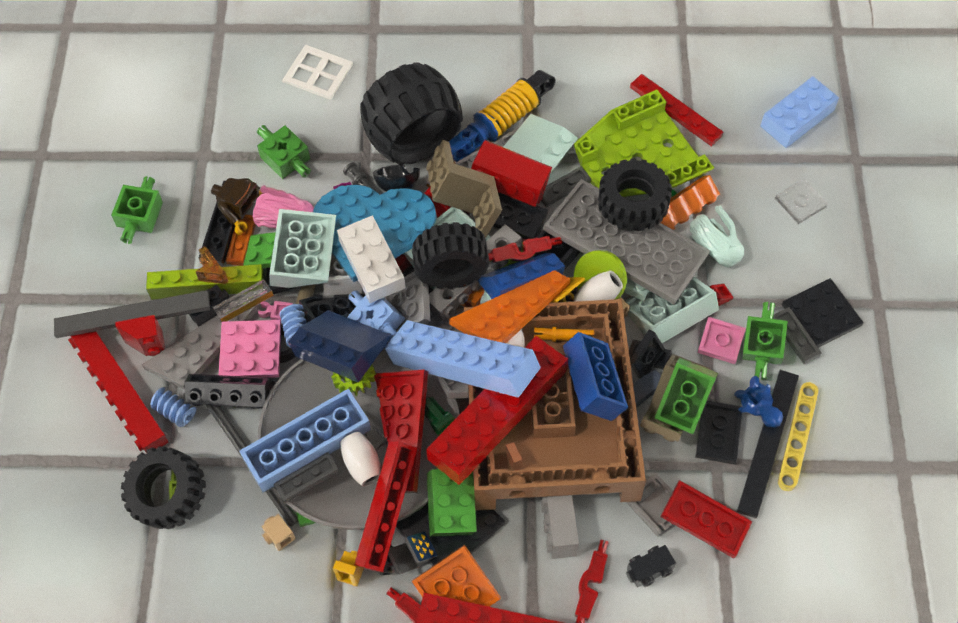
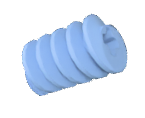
[280,304,307,348]
[150,387,197,427]

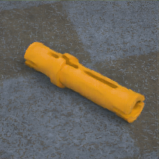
[534,327,594,342]

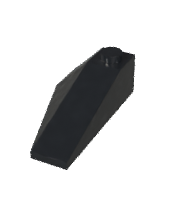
[299,294,366,323]

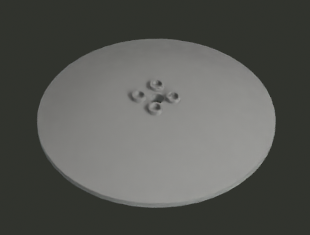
[258,343,460,530]

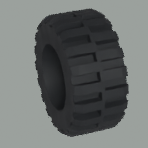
[598,158,672,232]
[412,222,489,289]
[121,446,206,529]

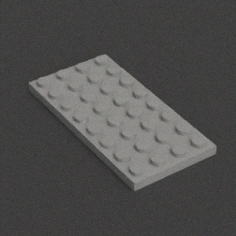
[543,179,710,305]

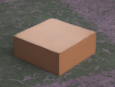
[506,442,522,470]

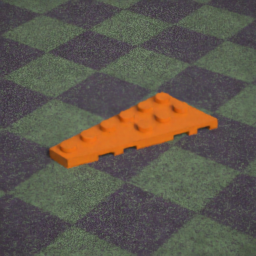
[449,270,570,343]

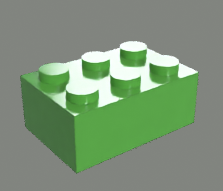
[655,358,718,434]
[427,469,477,536]

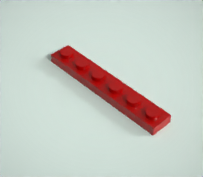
[630,74,723,147]

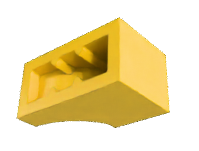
[333,551,364,587]

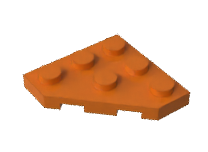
[412,545,501,607]

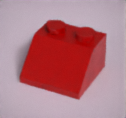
[115,315,165,356]

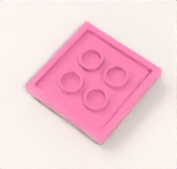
[219,320,281,378]

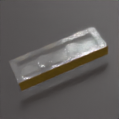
[213,279,274,322]

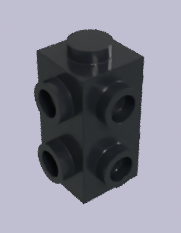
[189,284,231,327]
[626,545,676,588]

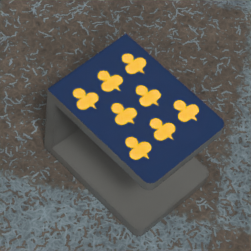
[388,531,438,575]

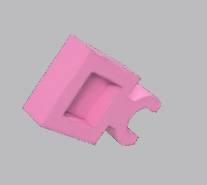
[258,301,293,320]

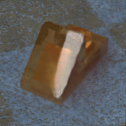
[196,246,229,284]

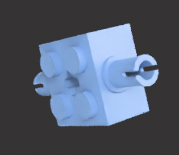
[347,290,405,340]

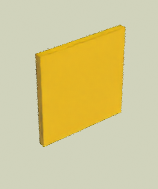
[551,277,585,303]

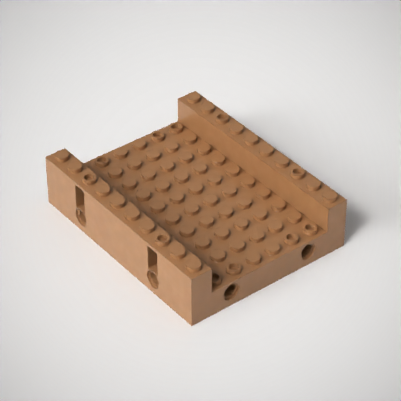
[464,299,646,510]

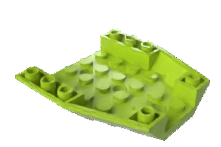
[574,90,714,197]

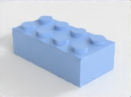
[760,76,839,148]

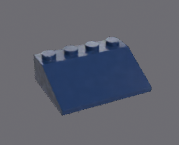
[288,310,392,382]

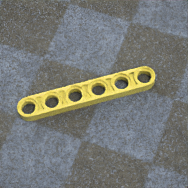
[778,382,818,491]

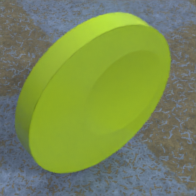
[574,250,627,299]

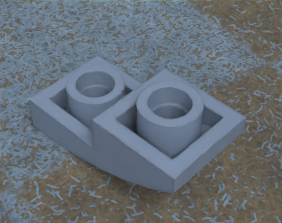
[633,370,661,408]

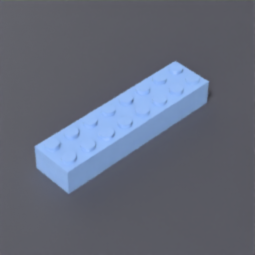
[384,320,541,398]

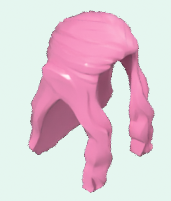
[252,185,314,229]

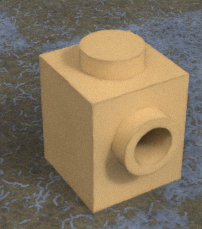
[261,514,296,551]

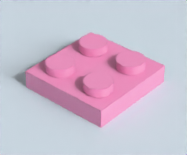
[697,317,746,364]

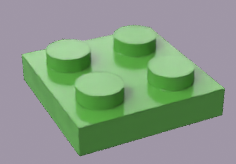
[243,232,276,268]

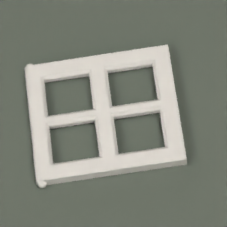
[282,45,353,100]

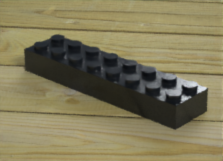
[198,180,235,267]

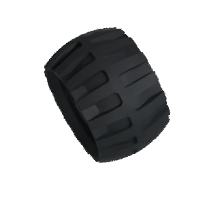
[360,62,463,165]

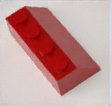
[471,140,552,207]

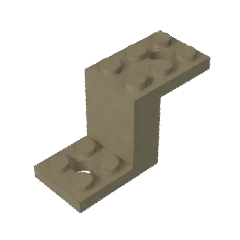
[426,140,502,238]
[640,354,710,442]

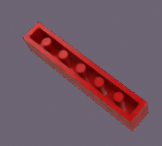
[354,441,418,573]

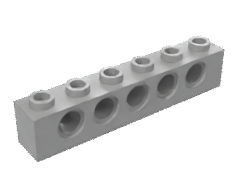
[429,224,522,321]

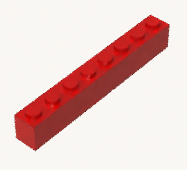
[68,331,169,453]

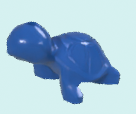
[734,376,783,428]

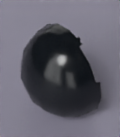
[373,165,420,192]

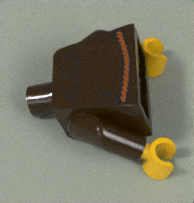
[211,178,264,235]

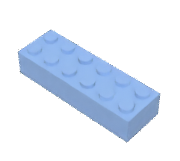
[239,389,371,493]

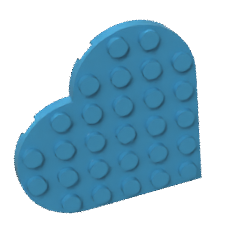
[313,185,437,282]

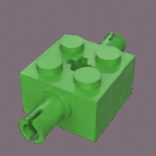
[257,125,311,179]
[111,176,163,244]
[742,302,788,380]

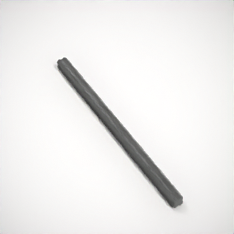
[206,405,298,526]

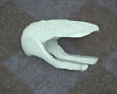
[689,205,744,267]

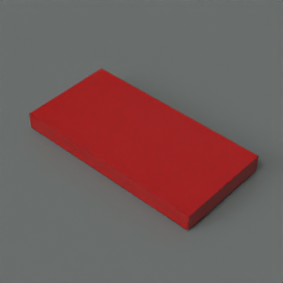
[660,480,752,559]

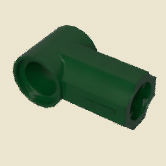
[424,396,455,436]

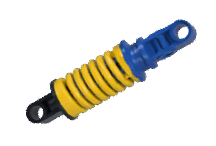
[448,70,556,162]

